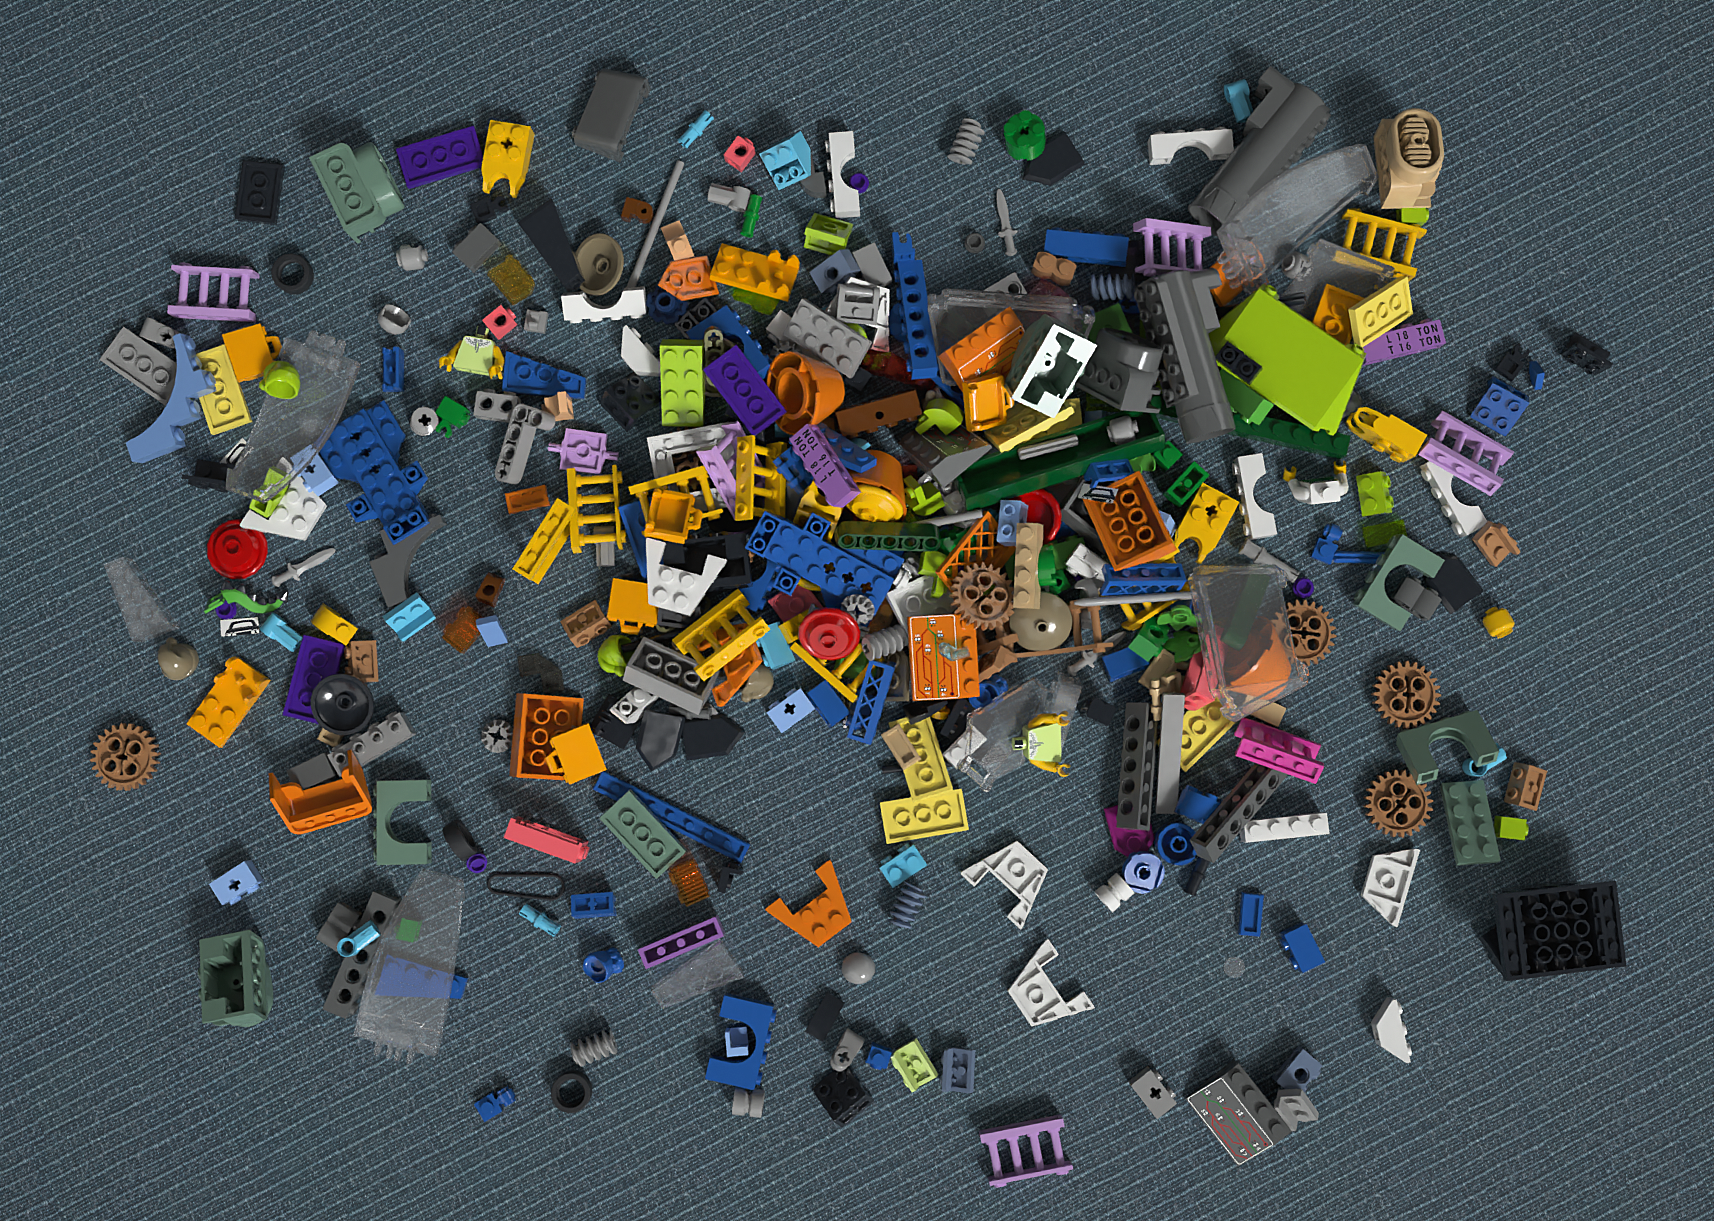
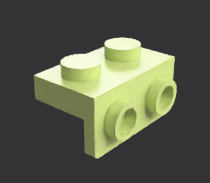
[891,1038,939,1092]

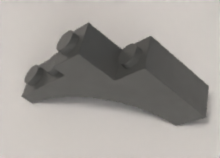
[369,513,447,609]

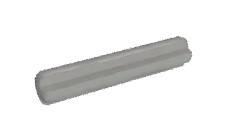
[1018,434,1078,460]

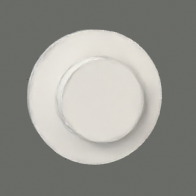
[893,569,910,589]

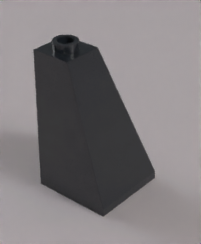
[518,199,585,293]

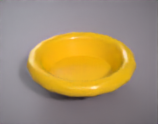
[846,485,903,522]

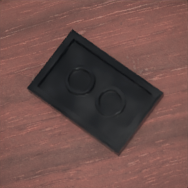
[235,160,285,225]

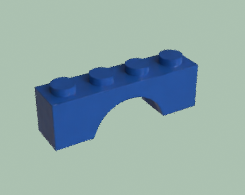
[739,559,781,613]

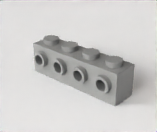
[327,711,416,777]

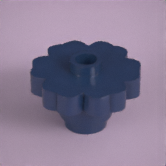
[646,285,688,326]

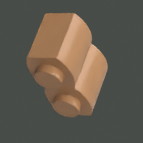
[1031,252,1077,286]

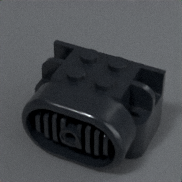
[663,533,753,594]

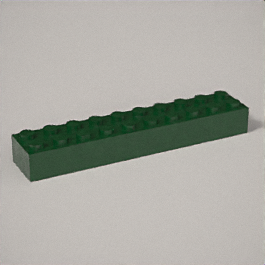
[954,410,1165,512]

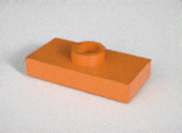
[505,485,550,514]

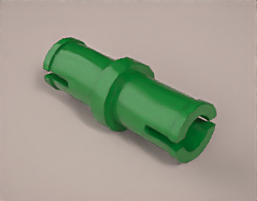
[740,194,762,238]

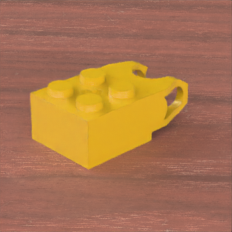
[481,120,535,198]
[1345,407,1427,463]
[793,478,843,542]
[1174,483,1239,564]

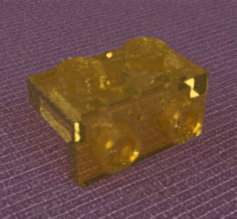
[487,254,535,306]

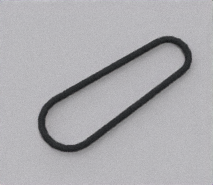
[487,874,565,901]

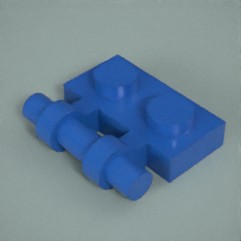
[772,445,814,494]

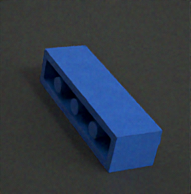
[1044,227,1129,267]

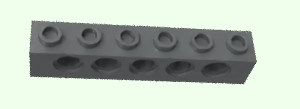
[1116,703,1158,831]
[1190,763,1288,863]
[323,890,401,1019]

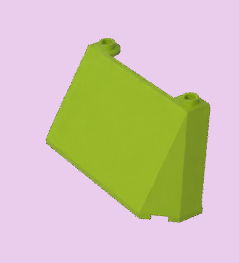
[1208,284,1366,436]

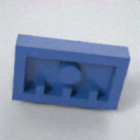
[1470,376,1530,436]

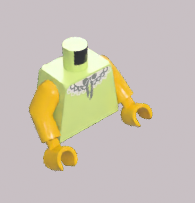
[439,326,505,379]
[1012,711,1071,777]

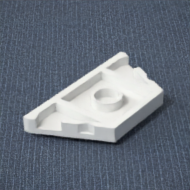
[1361,849,1420,927]

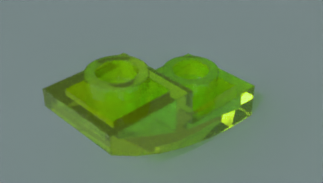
[732,288,780,315]

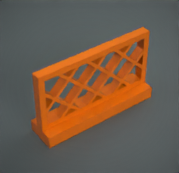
[935,511,1016,605]

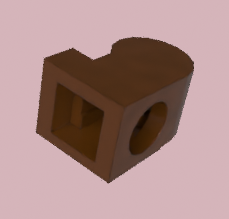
[621,197,654,224]
[475,572,505,608]

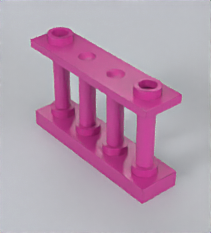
[1234,717,1324,784]

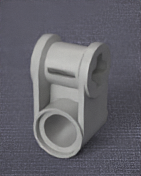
[139,317,180,349]
[830,1028,865,1071]

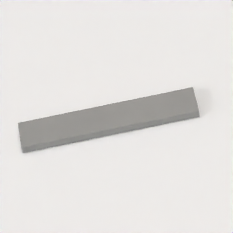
[1155,692,1185,814]

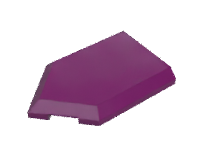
[1104,805,1155,857]

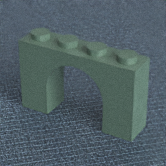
[1353,534,1445,631]
[1396,710,1499,785]
[373,780,432,865]

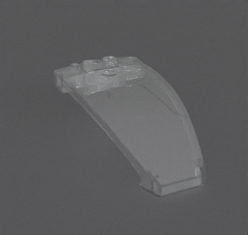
[1216,144,1379,294]
[225,330,361,503]
[353,869,465,1064]

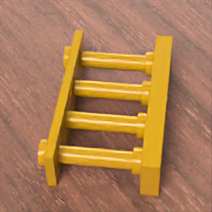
[1331,208,1427,281]
[735,435,787,521]
[567,465,626,553]
[628,465,724,535]
[512,498,576,584]
[1110,544,1199,631]
[672,589,771,681]
[790,642,885,704]

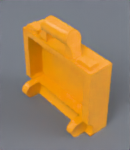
[222,323,284,383]
[962,373,1014,432]
[644,488,703,544]
[606,578,659,635]
[545,722,607,785]

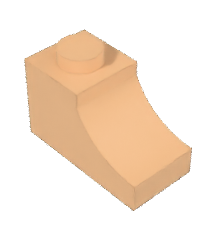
[661,220,695,261]
[542,391,574,421]

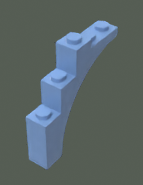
[126,333,217,463]

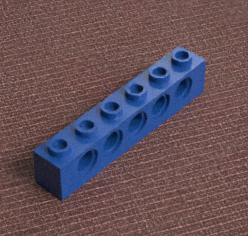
[893,260,938,380]

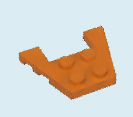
[697,623,763,707]
[765,860,852,947]

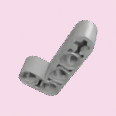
[495,404,556,484]

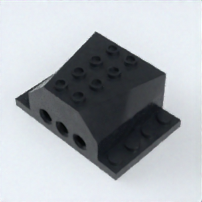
[1493,880,1627,981]

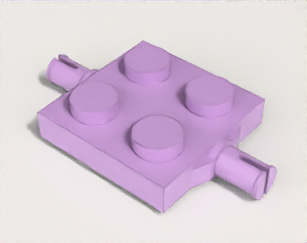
[548,428,619,475]

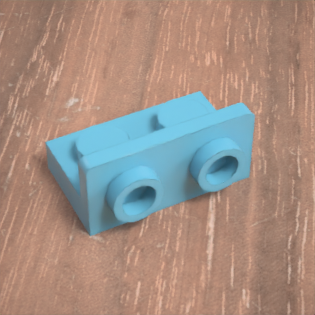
[383,592,436,642]
[879,843,927,888]

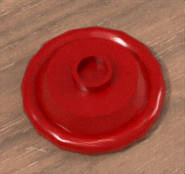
[1008,488,1062,544]
[207,519,268,579]
[798,607,861,660]

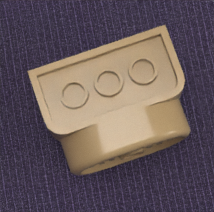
[1373,108,1444,209]

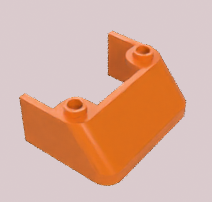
[269,750,372,834]

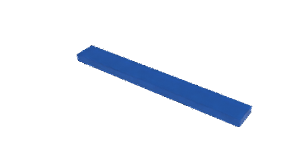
[593,771,750,863]

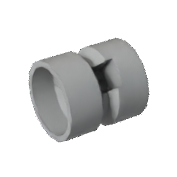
[732,1086,765,1118]

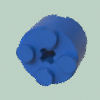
[1174,785,1222,824]
[1154,822,1196,865]

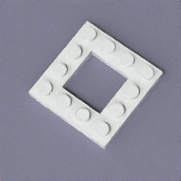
[647,422,736,512]

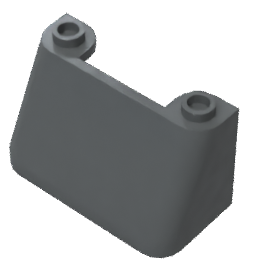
[572,68,651,163]

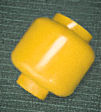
[1482,606,1515,639]

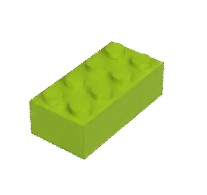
[660,339,705,427]

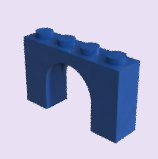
[686,305,772,380]
[705,993,777,1090]

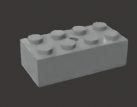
[623,637,719,715]

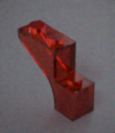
[859,350,938,391]

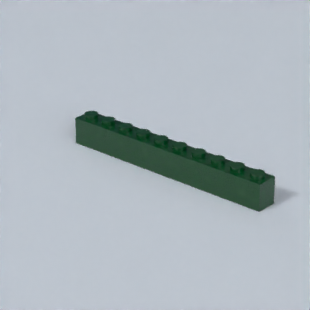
[1150,393,1351,459]

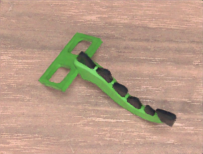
[204,580,289,614]

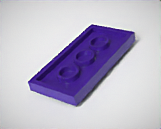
[396,126,483,189]
[703,345,787,436]
[282,635,346,724]

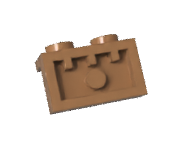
[1472,521,1520,567]
[560,600,612,648]
[344,640,378,683]
[978,645,1017,683]
[1504,762,1547,811]

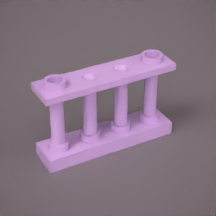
[1133,218,1211,276]
[167,263,259,322]
[1418,411,1514,496]
[696,421,765,520]
[979,1114,1073,1188]

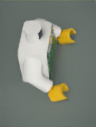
[1283,461,1348,504]

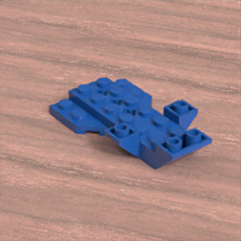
[314,400,430,545]
[745,511,905,627]

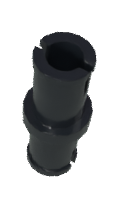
[1183,856,1210,897]

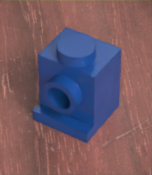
[865,1042,892,1070]

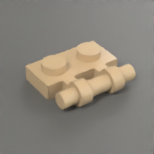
[1149,671,1182,721]

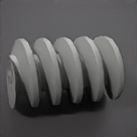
[947,118,985,165]
[410,407,438,436]
[862,624,908,661]
[570,1029,617,1066]

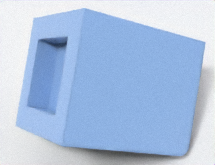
[725,1026,749,1057]

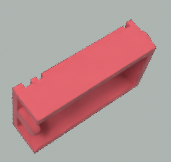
[1180,626,1229,711]
[504,816,590,863]

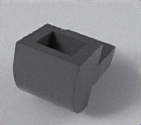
[799,153,826,198]

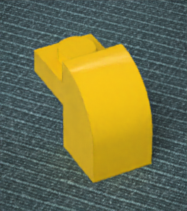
[311,603,358,645]

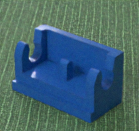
[891,232,915,268]
[382,347,404,392]
[1084,459,1134,488]
[1102,648,1150,682]
[806,680,850,728]
[571,892,617,919]

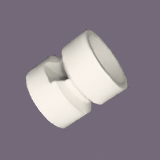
[1095,873,1134,913]

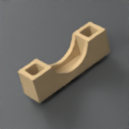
[1013,523,1043,609]

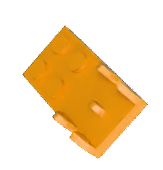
[710,243,800,302]
[1312,284,1365,345]
[186,656,271,748]

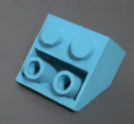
[759,131,811,190]
[756,622,796,670]

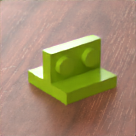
[804,213,853,256]

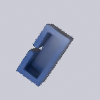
[1280,922,1325,973]

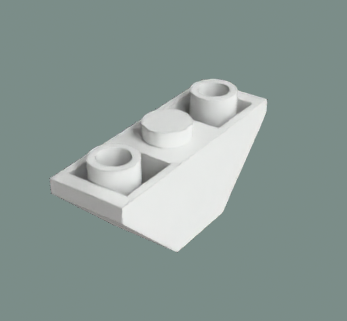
[621,325,661,377]
[933,480,978,529]
[610,686,658,724]
[1371,997,1412,1063]

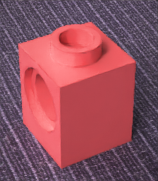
[724,136,756,172]
[482,305,518,340]

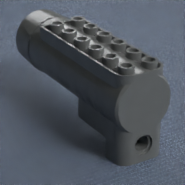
[1188,66,1331,238]
[1134,268,1236,444]

